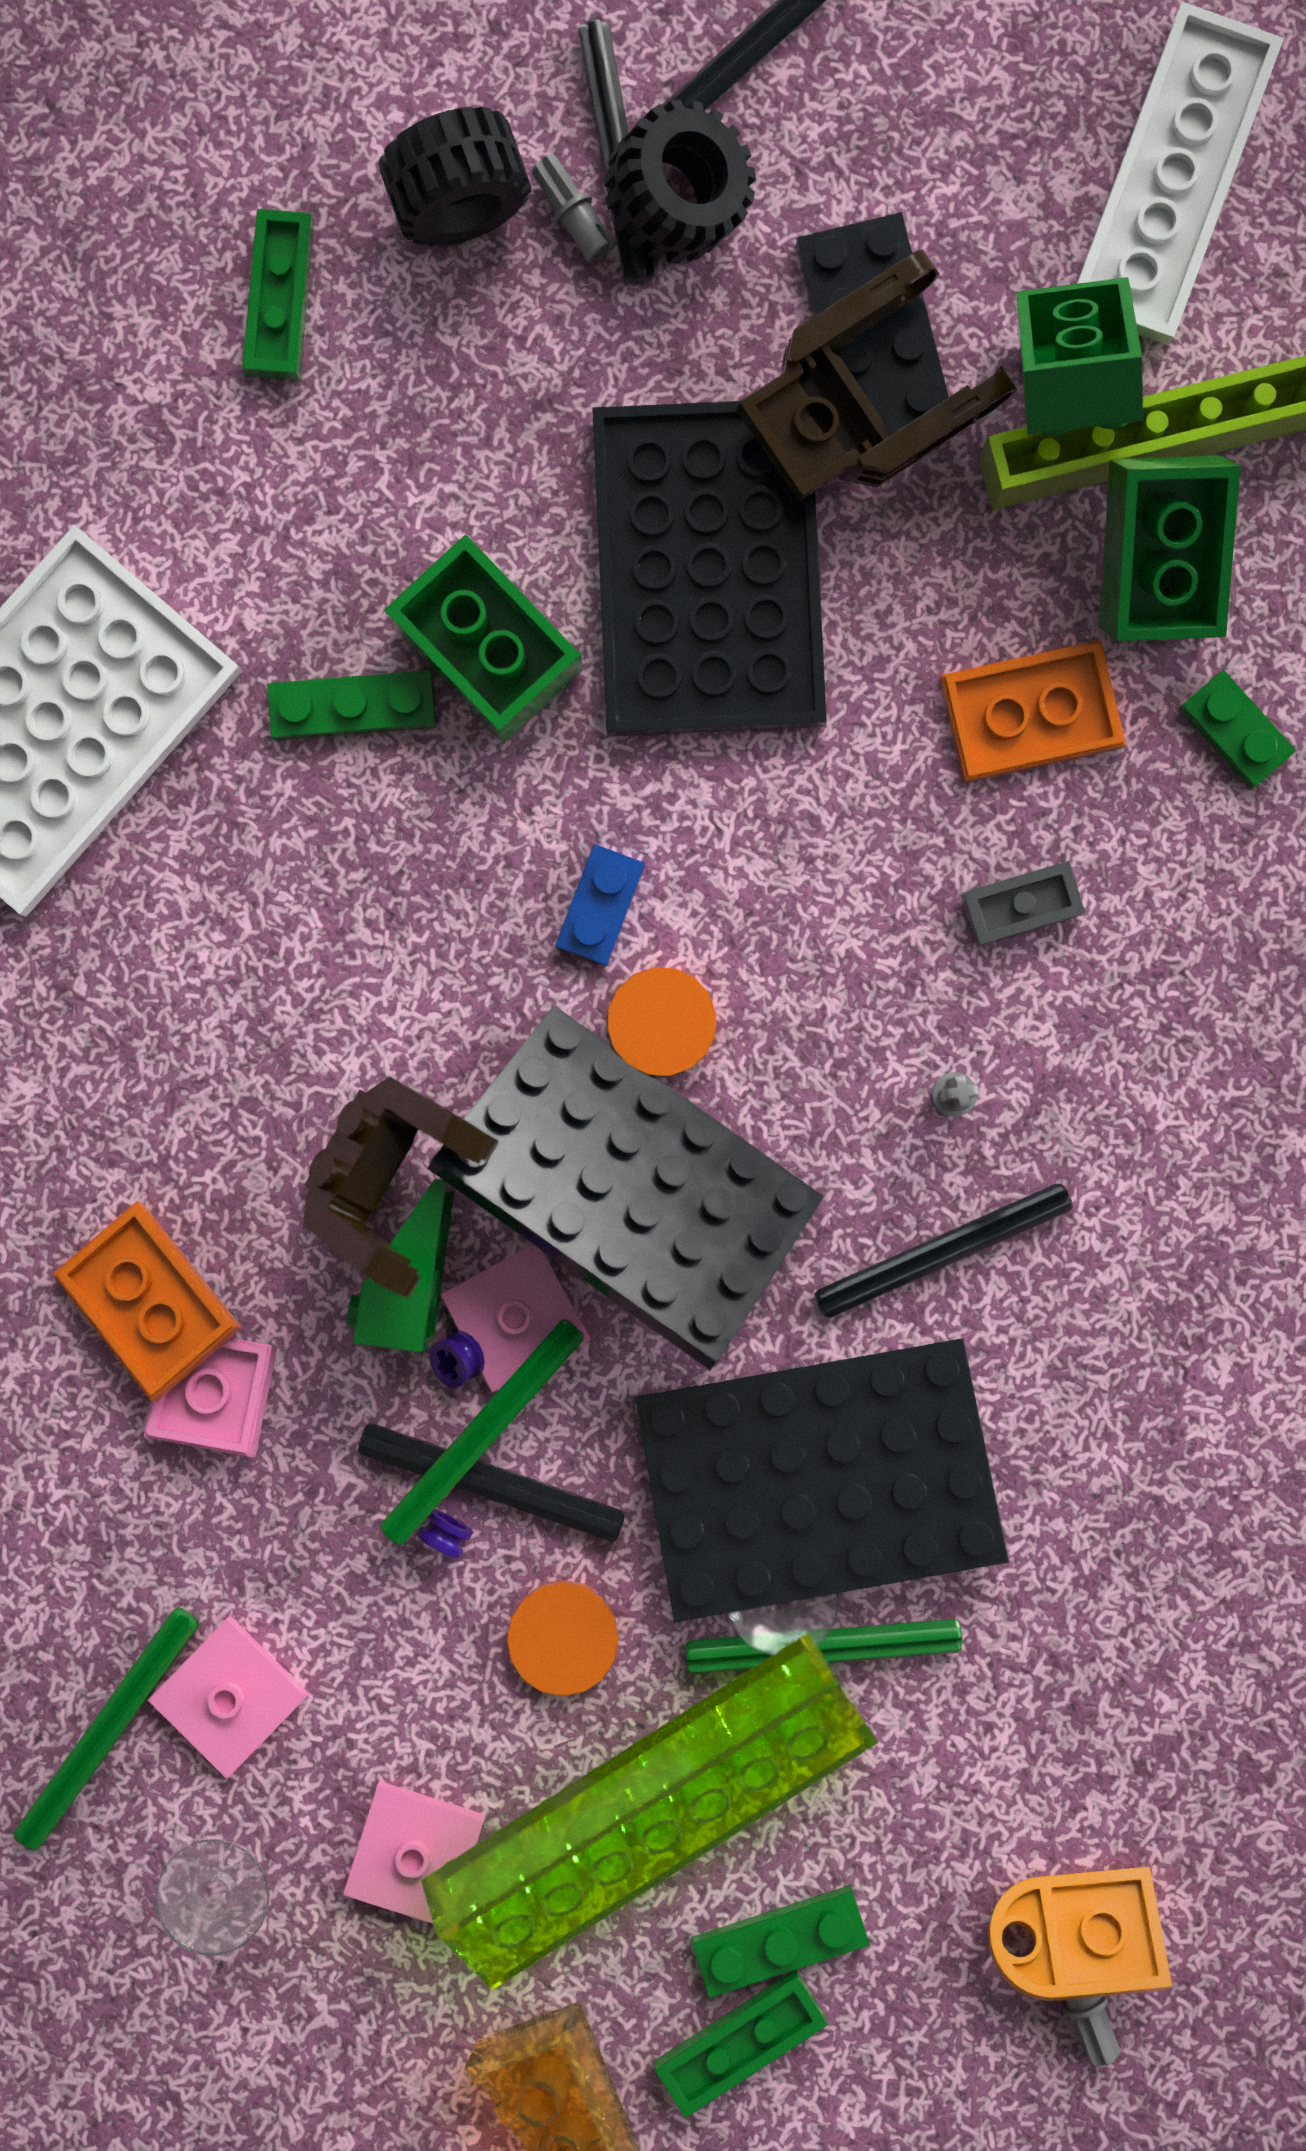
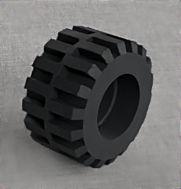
[604,99,756,264]
[379,107,531,246]

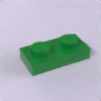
[1178,669,1296,790]

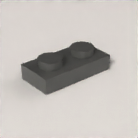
[961,861,1086,947]

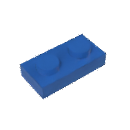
[555,844,645,967]

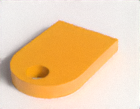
[988,1867,1173,2001]

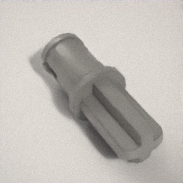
[532,154,616,264]
[931,1072,979,1117]
[1063,1996,1120,2067]

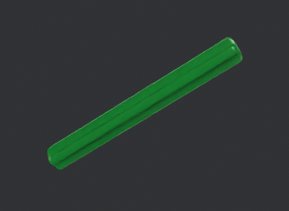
[380,1319,584,1546]
[13,1607,199,1851]
[685,1619,963,1674]

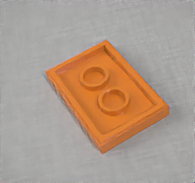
[939,640,1126,783]
[53,1201,242,1402]

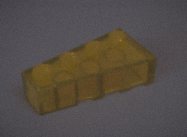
[464,2001,640,2151]

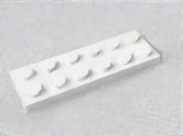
[1077,2,1284,346]

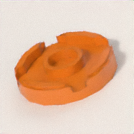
[607,967,716,1077]
[507,1580,619,1696]

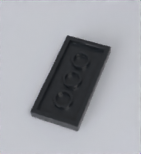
[796,212,949,436]

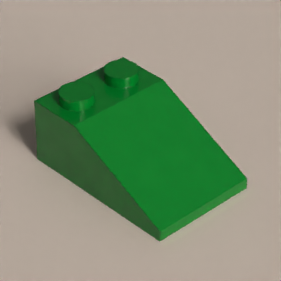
[346,1179,455,1353]

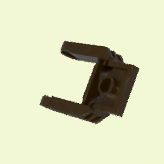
[736,249,1017,502]
[303,1076,499,1298]

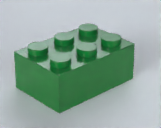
[1016,277,1143,436]
[1099,456,1241,641]
[384,534,583,744]

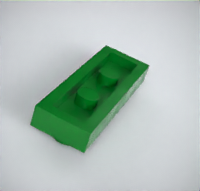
[242,209,315,381]
[267,670,437,741]
[692,1885,870,1998]
[655,1970,828,2118]

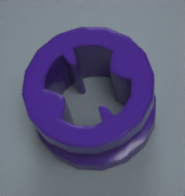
[429,1331,485,1388]
[416,1509,473,1558]

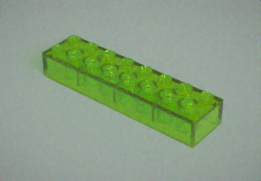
[421,1632,879,1990]

